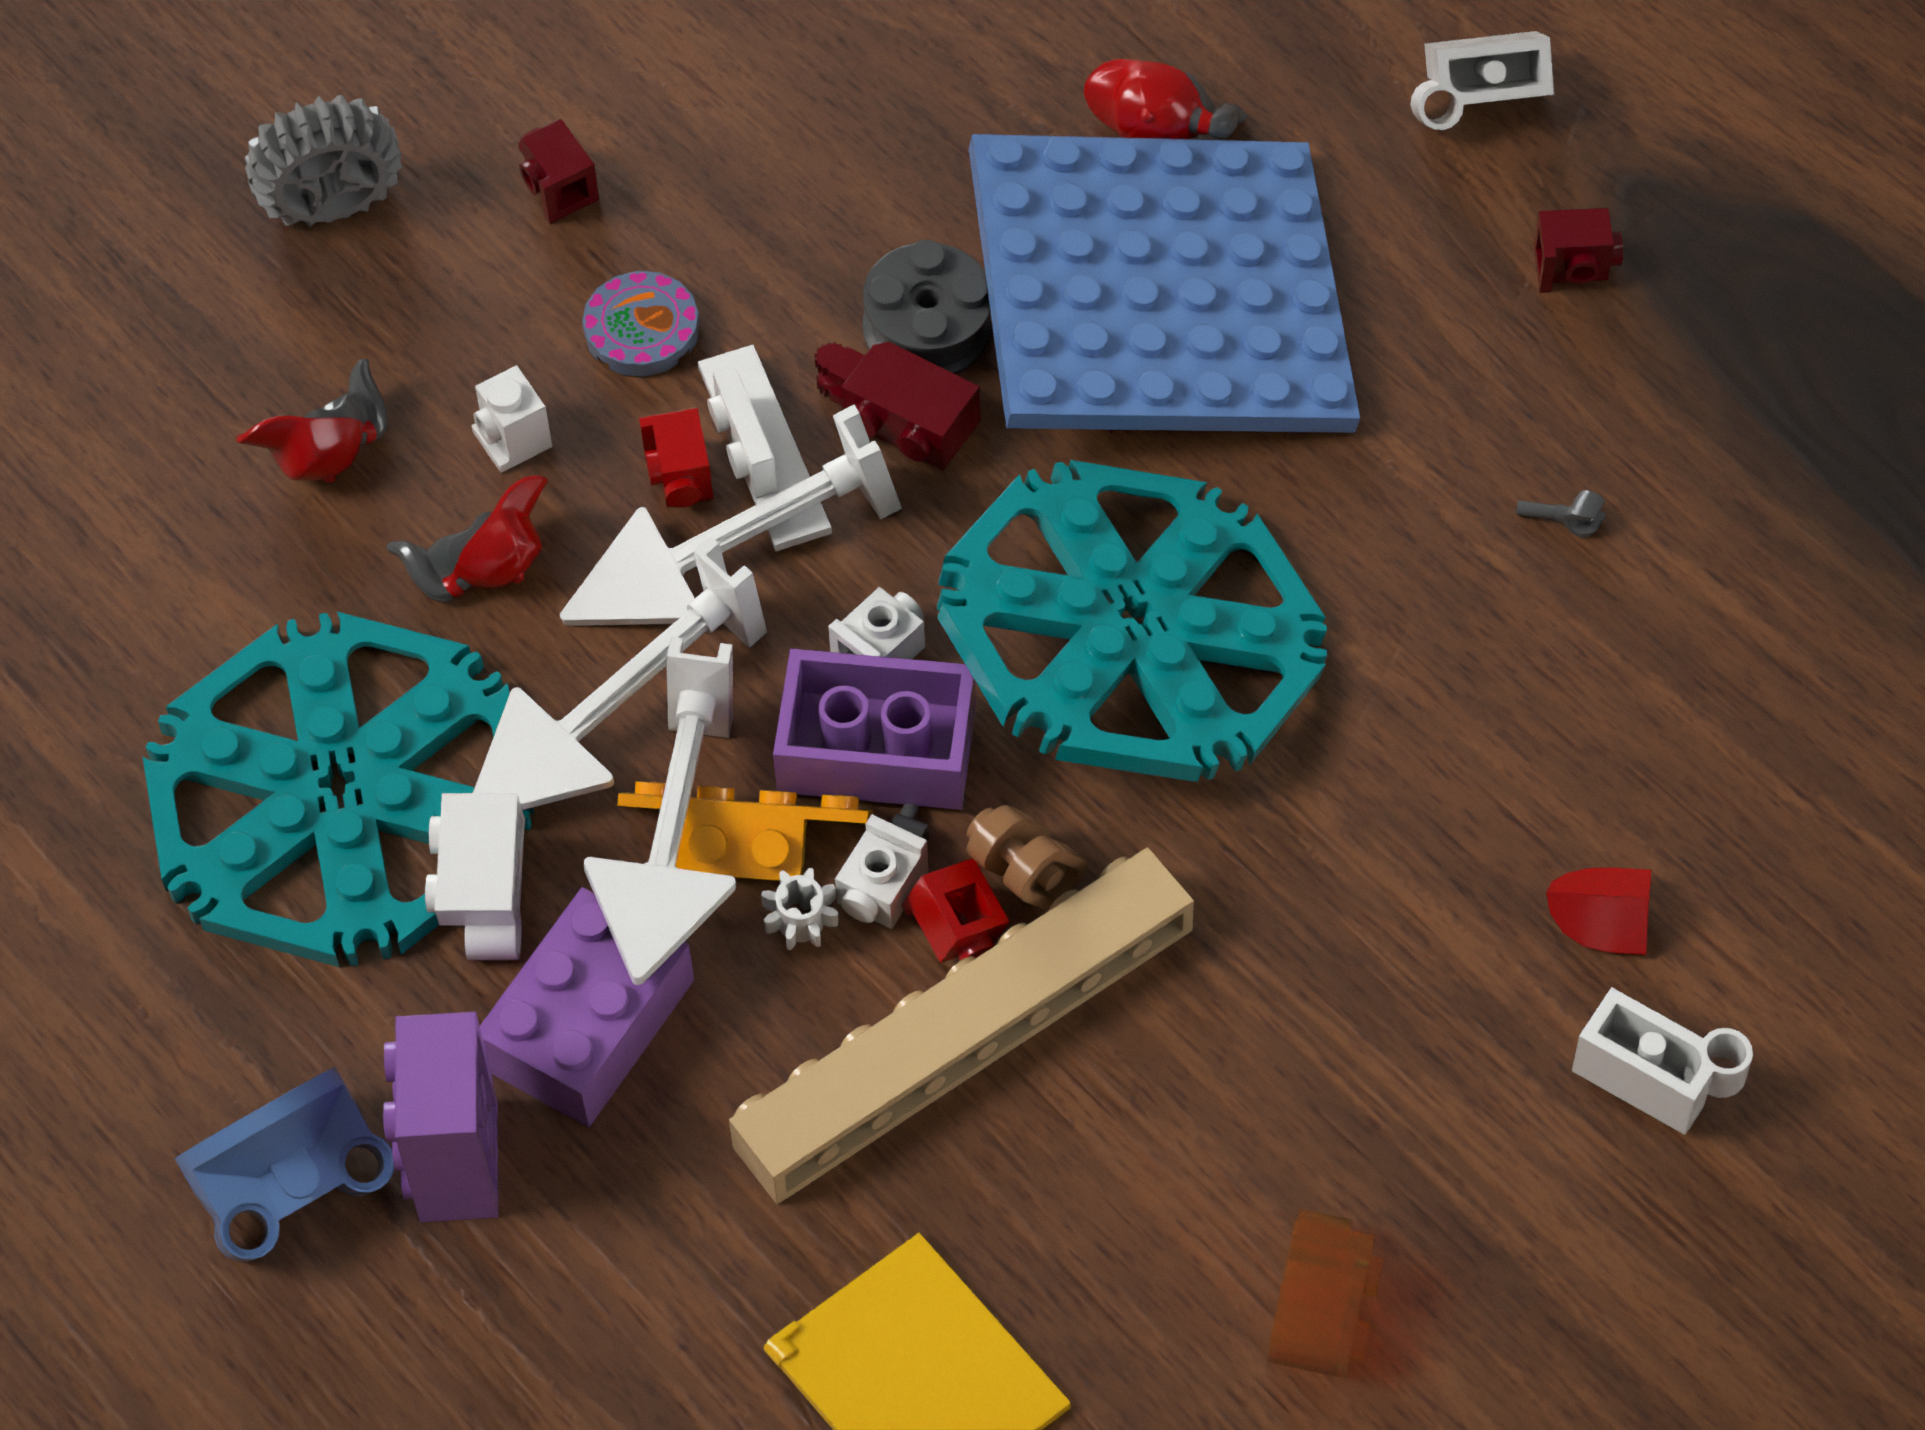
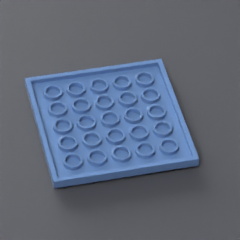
[969,134,1360,433]

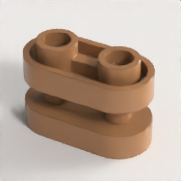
[966,805,1087,910]

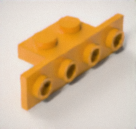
[617,781,873,881]

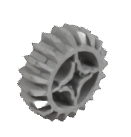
[245,94,402,227]

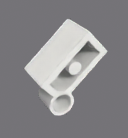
[1411,31,1554,130]
[425,793,525,960]
[1572,987,1753,1135]

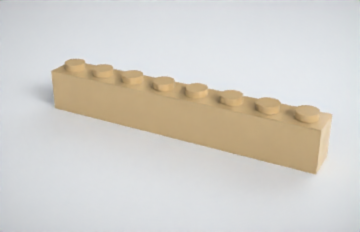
[729,847,1194,1205]

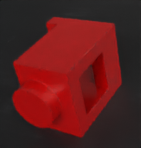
[639,408,714,508]
[901,858,1010,963]

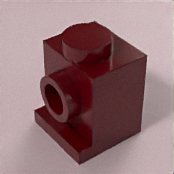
[518,118,600,224]
[1534,208,1623,293]

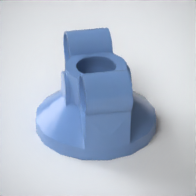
[174,1067,394,1262]

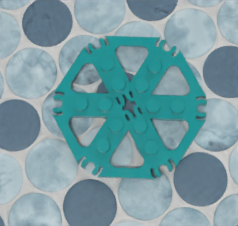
[937,460,1327,782]
[143,612,535,968]

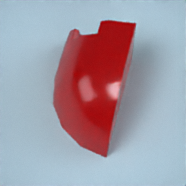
[1546,867,1652,955]

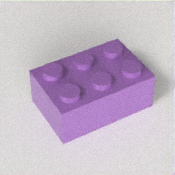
[773,648,977,810]
[480,887,694,1128]
[383,1012,498,1222]

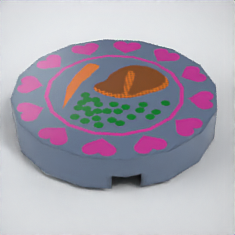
[582,271,700,377]

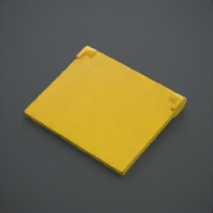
[763,1233,1071,1430]

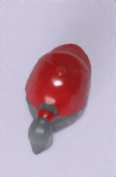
[1084,59,1247,140]
[236,358,388,483]
[386,475,548,603]

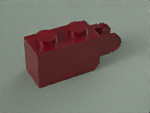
[815,342,981,471]

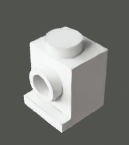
[471,365,552,473]
[828,587,925,659]
[835,815,929,929]

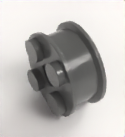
[862,240,991,374]

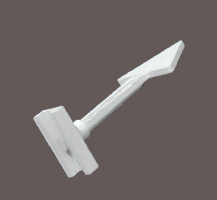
[560,405,902,626]
[473,536,767,810]
[584,636,736,985]

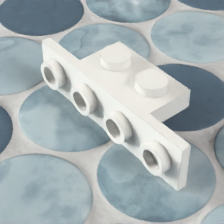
[698,344,832,552]

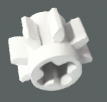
[761,868,839,950]

